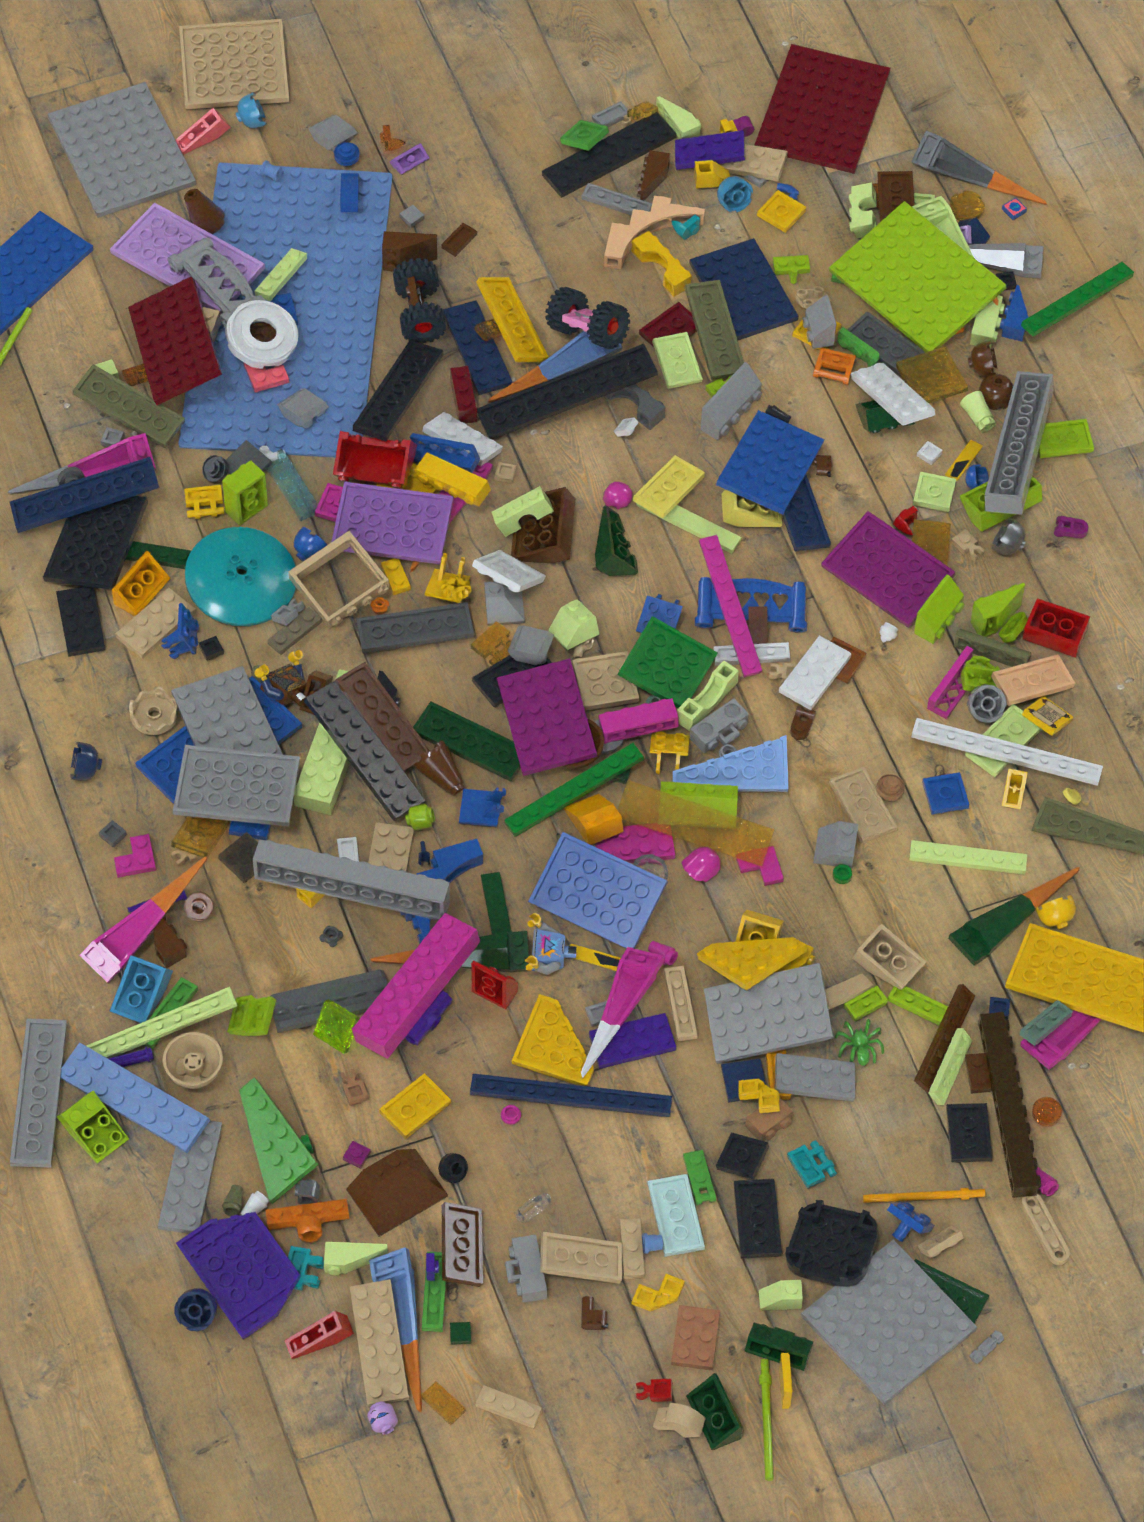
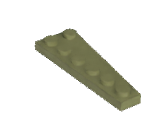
[1032,797,1144,854]

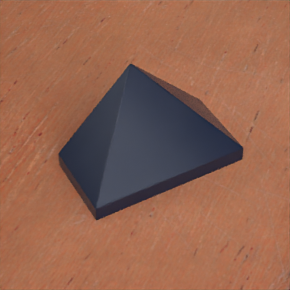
[958,217,990,244]

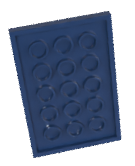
[689,238,799,340]

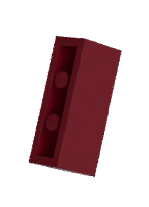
[450,366,477,424]

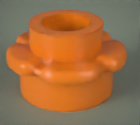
[371,597,389,615]

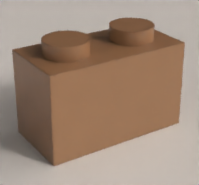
[745,1098,793,1141]

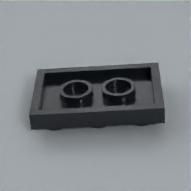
[946,1103,992,1162]

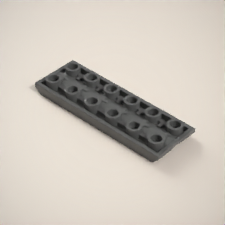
[271,970,388,1033]

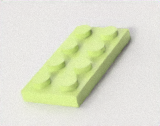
[965,704,1042,777]

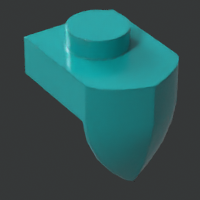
[671,214,700,240]

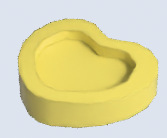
[1063,788,1081,805]

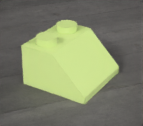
[548,599,599,650]

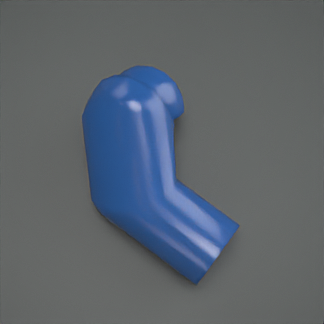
[776,183,799,200]

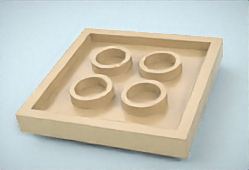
[572,651,639,711]

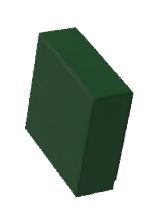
[450,1322,471,1345]

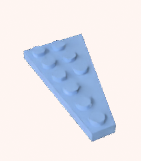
[672,735,789,792]

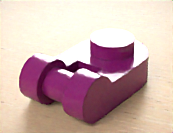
[1054,516,1089,538]

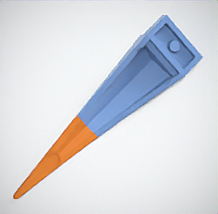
[488,331,622,403]
[369,1247,422,1412]

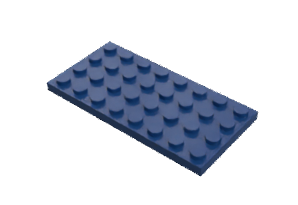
[0,211,93,335]
[135,676,302,804]

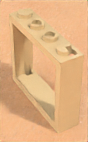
[288,531,389,629]

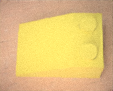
[721,489,782,527]

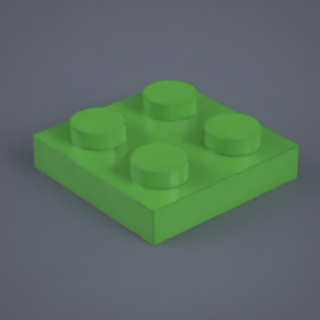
[560,120,609,151]

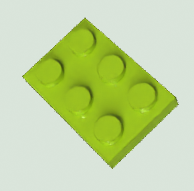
[1038,419,1094,458]

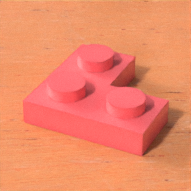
[243,362,289,393]

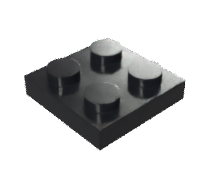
[716,1132,769,1180]

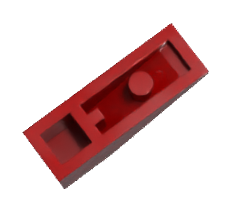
[284,1311,354,1359]

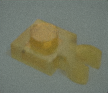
[627,101,658,120]

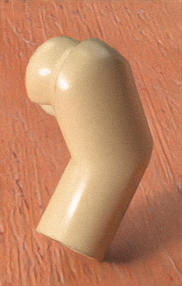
[573,638,594,660]

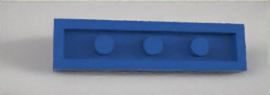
[410,433,480,473]

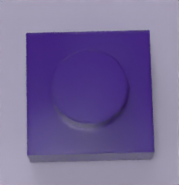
[426,1253,439,1281]

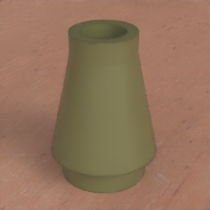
[222,1185,243,1216]

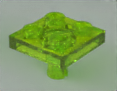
[313,999,360,1054]

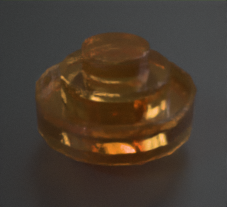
[1032,1097,1062,1126]

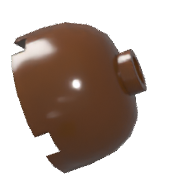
[968,340,998,378]
[978,374,1014,410]

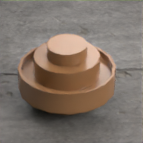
[876,774,905,801]

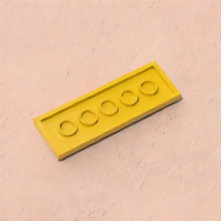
[476,277,549,362]

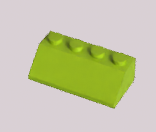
[960,476,1042,532]
[658,781,738,829]

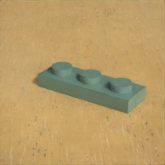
[1019,1000,1073,1046]

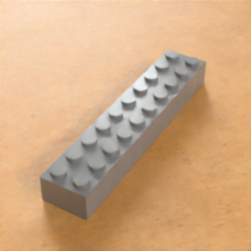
[985,371,1054,515]
[253,839,450,921]

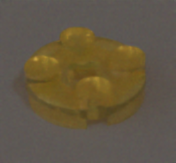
[949,191,985,221]

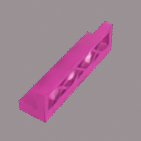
[927,646,973,719]

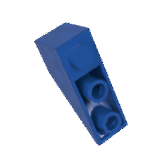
[1000,285,1028,342]

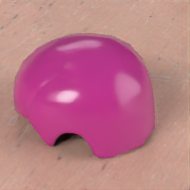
[603,482,633,509]

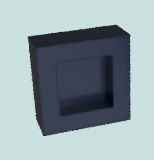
[989,997,1010,1019]

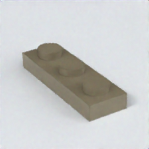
[268,607,322,655]

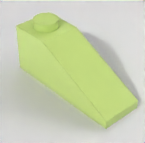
[656,96,701,139]
[324,1242,388,1275]

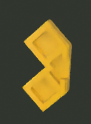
[739,1079,780,1113]
[631,1274,685,1312]

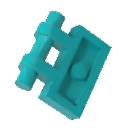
[787,1140,837,1189]

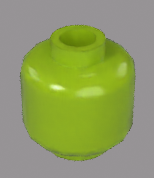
[405,804,435,831]

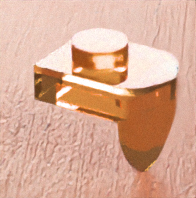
[380,125,406,152]

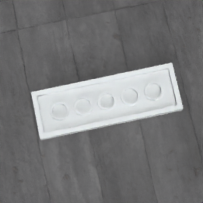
[851,363,935,426]

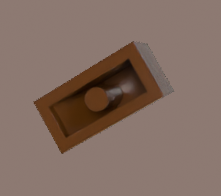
[299,670,333,715]

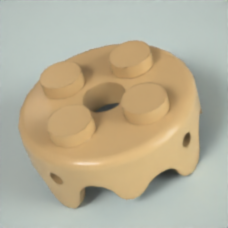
[129,686,178,735]

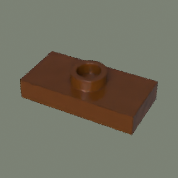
[748,606,768,644]

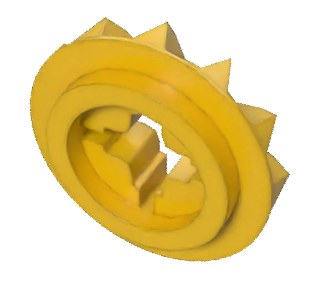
[441,576,471,600]

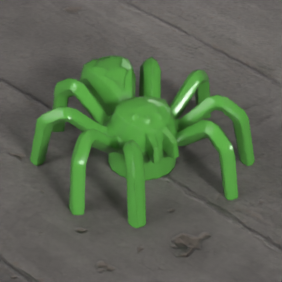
[835,1019,884,1066]

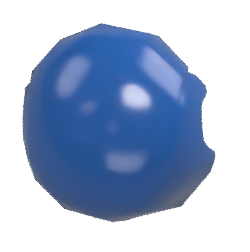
[965,464,989,490]

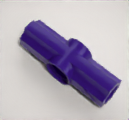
[405,991,452,1045]

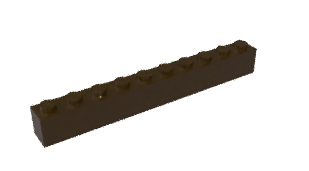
[978,1012,1041,1198]

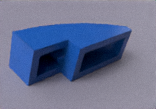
[340,173,359,212]

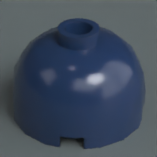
[70,742,102,780]
[174,1288,217,1331]

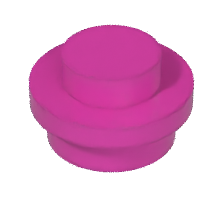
[501,1105,521,1125]

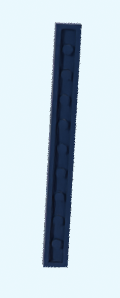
[470,1073,672,1117]

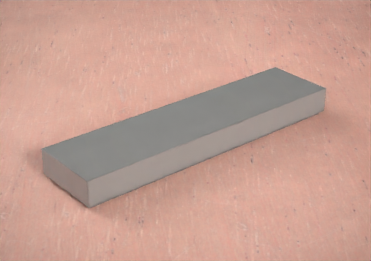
[582,183,652,215]

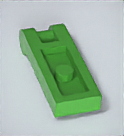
[837,327,879,367]
[683,1150,716,1205]

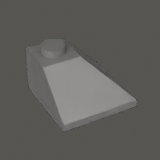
[484,582,525,626]

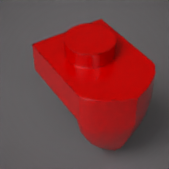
[893,506,918,535]

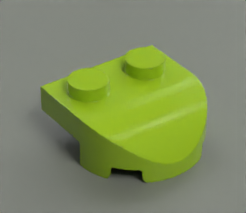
[961,656,1000,692]

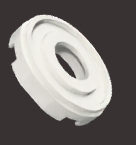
[225,300,298,369]

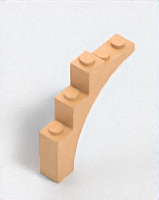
[604,196,705,269]

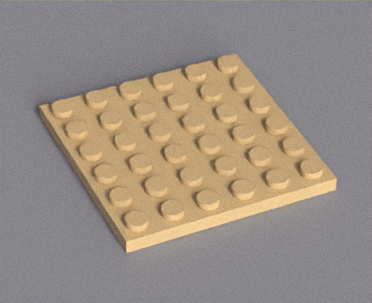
[179,19,289,109]

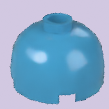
[236,92,267,128]
[717,176,753,212]

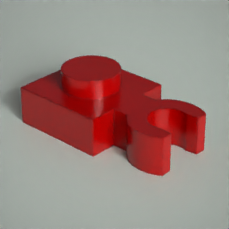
[636,1379,673,1402]

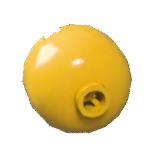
[1035,895,1076,929]

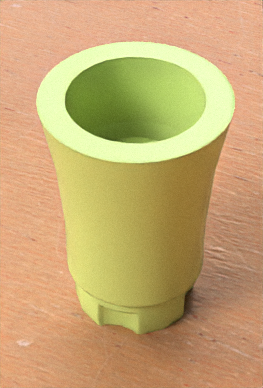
[960,391,996,433]

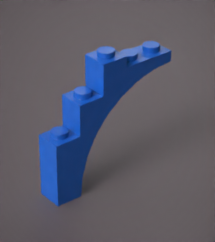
[399,838,483,944]

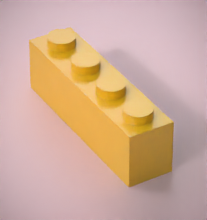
[415,452,491,507]

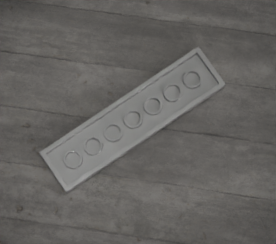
[10,1019,67,1168]

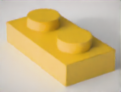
[381,558,411,596]

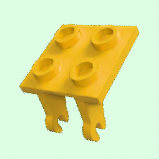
[425,553,470,603]
[650,731,690,774]

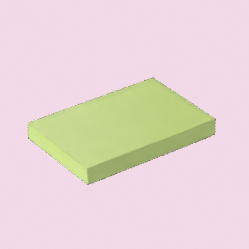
[652,332,703,389]

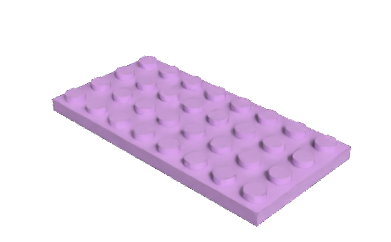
[110,203,265,315]

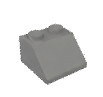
[802,295,836,349]
[813,821,858,869]

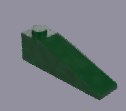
[595,505,638,576]

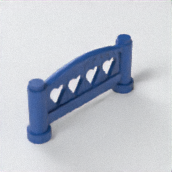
[695,577,807,633]

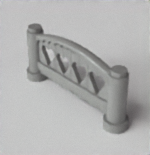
[167,237,265,329]

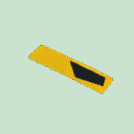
[945,440,983,481]
[570,944,621,971]

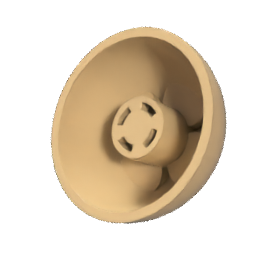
[163,1032,223,1089]

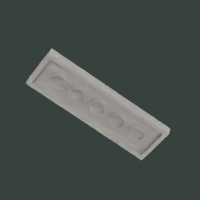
[158,1121,222,1234]

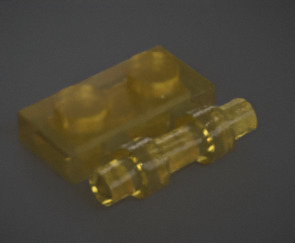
[471,621,512,665]

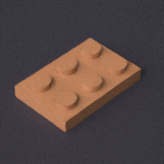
[671,1305,720,1371]

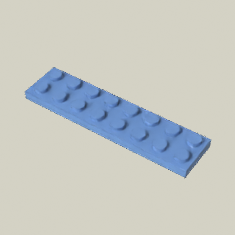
[61,1042,210,1153]

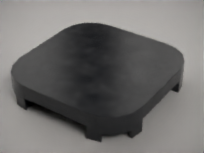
[785,1200,878,1287]

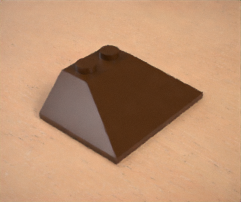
[346,1149,448,1237]

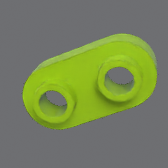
[999,612,1028,643]

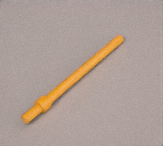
[863,1188,985,1203]

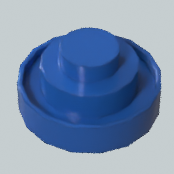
[334,142,360,166]

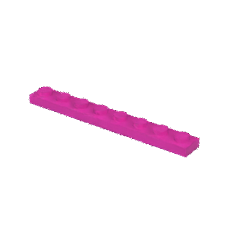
[699,535,762,678]

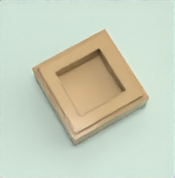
[494,462,517,483]

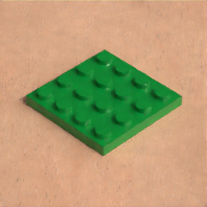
[617,616,718,709]

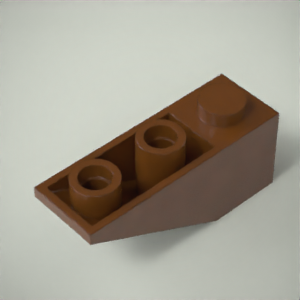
[638,150,670,201]
[153,915,187,968]

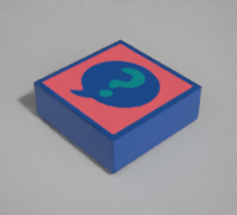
[1002,198,1027,220]

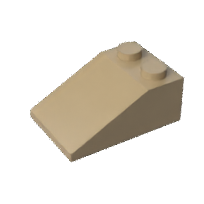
[852,924,926,990]

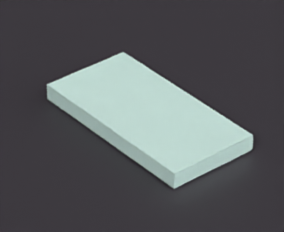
[647,1174,705,1257]

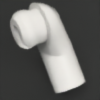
[259,446,286,462]

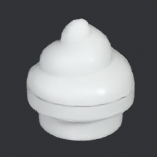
[879,622,898,643]

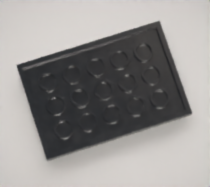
[43,496,148,590]

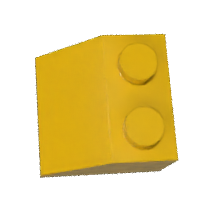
[735,910,784,942]

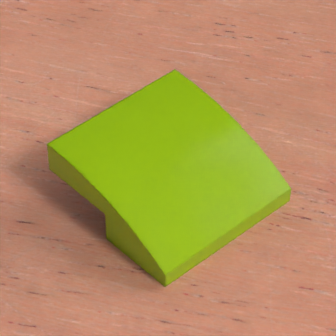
[227,995,276,1036]

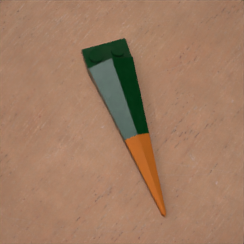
[948,867,1080,966]
[370,931,529,972]

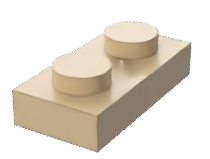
[918,1226,964,1257]

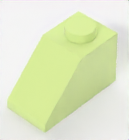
[759,1280,803,1311]

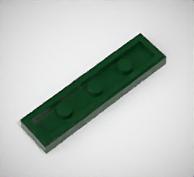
[481,872,512,934]

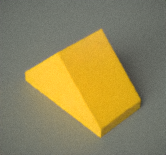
[1002,768,1028,809]

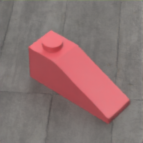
[175,108,231,154]

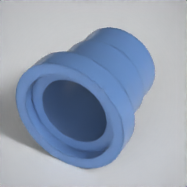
[642,1233,663,1254]

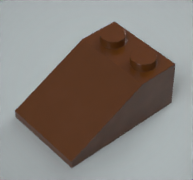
[382,231,438,272]

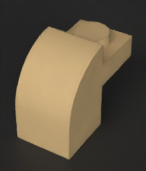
[653,1403,705,1438]

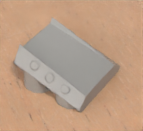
[308,115,358,151]
[277,388,329,428]
[508,625,554,665]

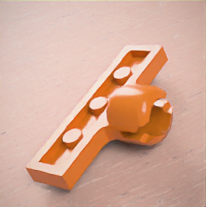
[265,1199,349,1243]

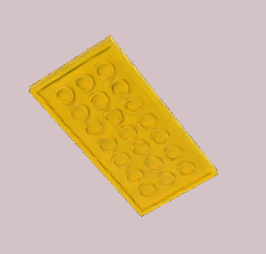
[1005,923,1144,1033]

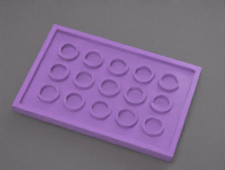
[331,482,454,564]

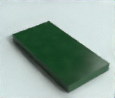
[914,1259,989,1324]

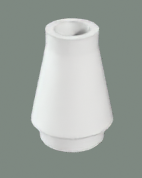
[240,1191,269,1216]

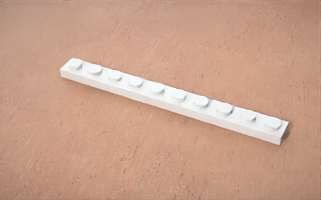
[911,718,1103,786]

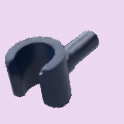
[418,841,430,865]

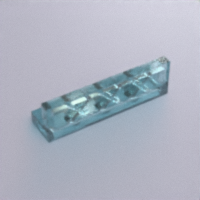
[267,449,317,521]

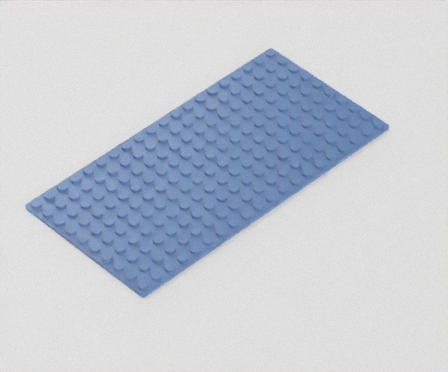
[179,163,392,458]

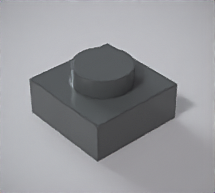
[99,820,127,847]

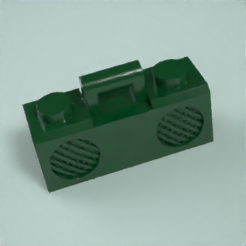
[745,1322,814,1371]

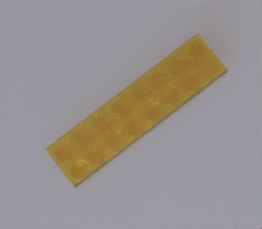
[617,780,775,867]

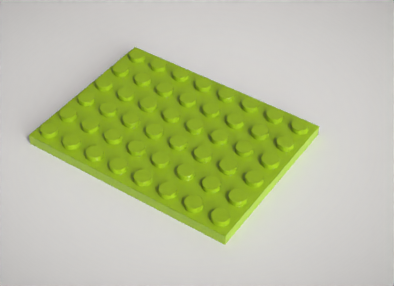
[829,201,1006,356]

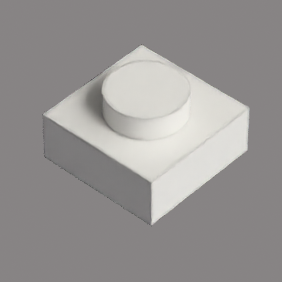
[614,417,639,437]

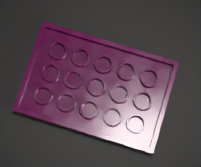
[821,511,955,628]
[497,658,597,776]

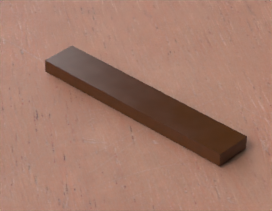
[914,984,975,1093]

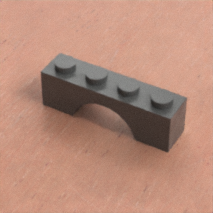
[605,384,665,430]

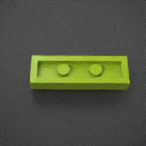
[887,986,948,1025]

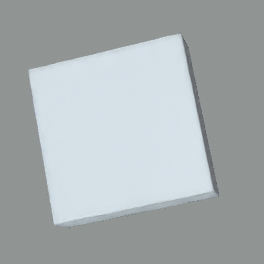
[917,441,943,465]

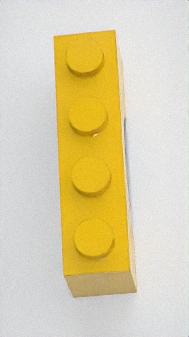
[631,231,692,297]

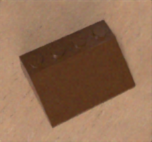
[511,487,576,563]

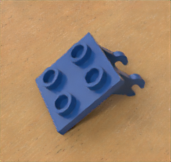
[636,594,683,633]
[161,603,199,659]
[459,788,506,827]

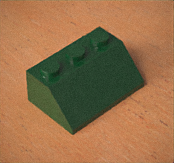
[855,400,920,433]

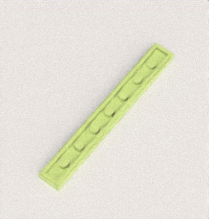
[86,987,238,1059]

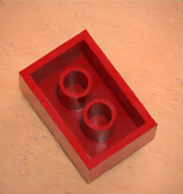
[1022,598,1090,658]

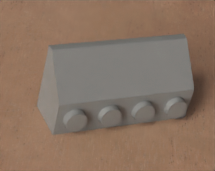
[700,362,762,440]

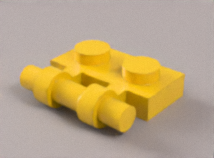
[184,485,224,519]

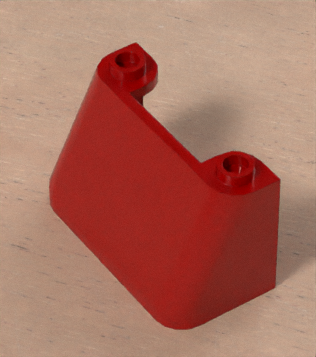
[333,431,417,489]

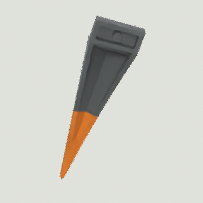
[911,131,1047,205]

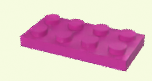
[595,823,675,863]

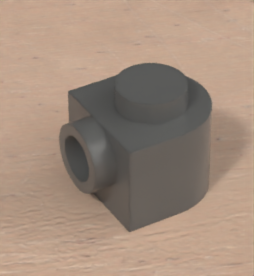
[295,1179,321,1204]

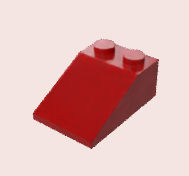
[471,961,518,1010]

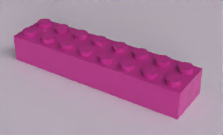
[352,913,480,1059]

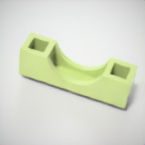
[677,661,739,731]

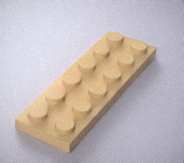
[350,1279,409,1407]

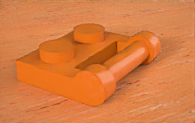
[813,348,856,385]

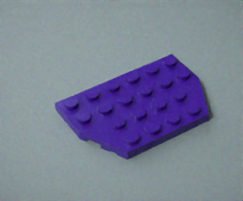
[176,1212,301,1340]

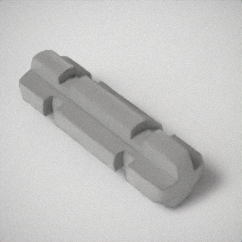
[970,1330,1004,1364]

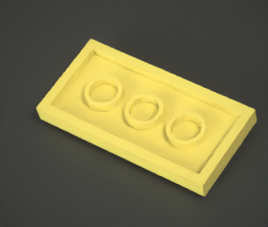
[633,455,705,518]

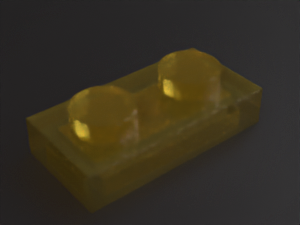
[421,1381,466,1426]

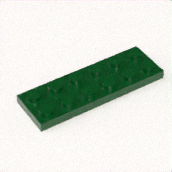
[413,701,521,781]

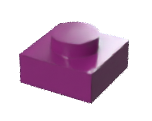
[343,1141,371,1169]

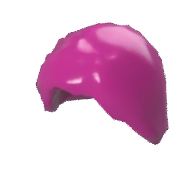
[681,847,721,882]

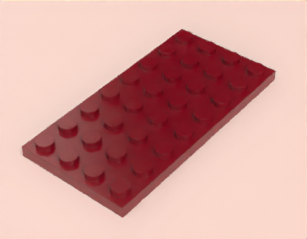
[128,276,222,406]

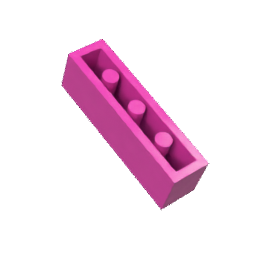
[598,698,678,744]

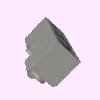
[689,698,749,754]
[505,1235,547,1302]

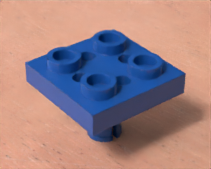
[887,1201,935,1242]

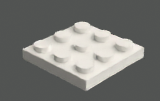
[472,550,546,592]

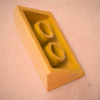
[112,551,171,617]

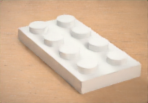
[422,412,503,466]
[779,635,851,710]

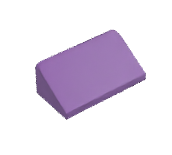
[390,143,429,175]

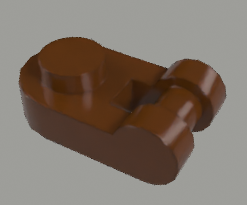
[790,706,816,740]

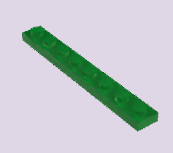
[1021,262,1134,337]
[504,743,644,837]

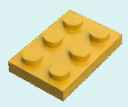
[379,1073,451,1139]

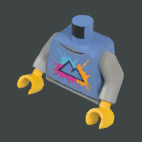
[525,913,577,975]

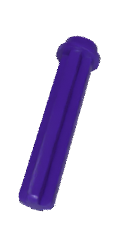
[108,1047,154,1067]

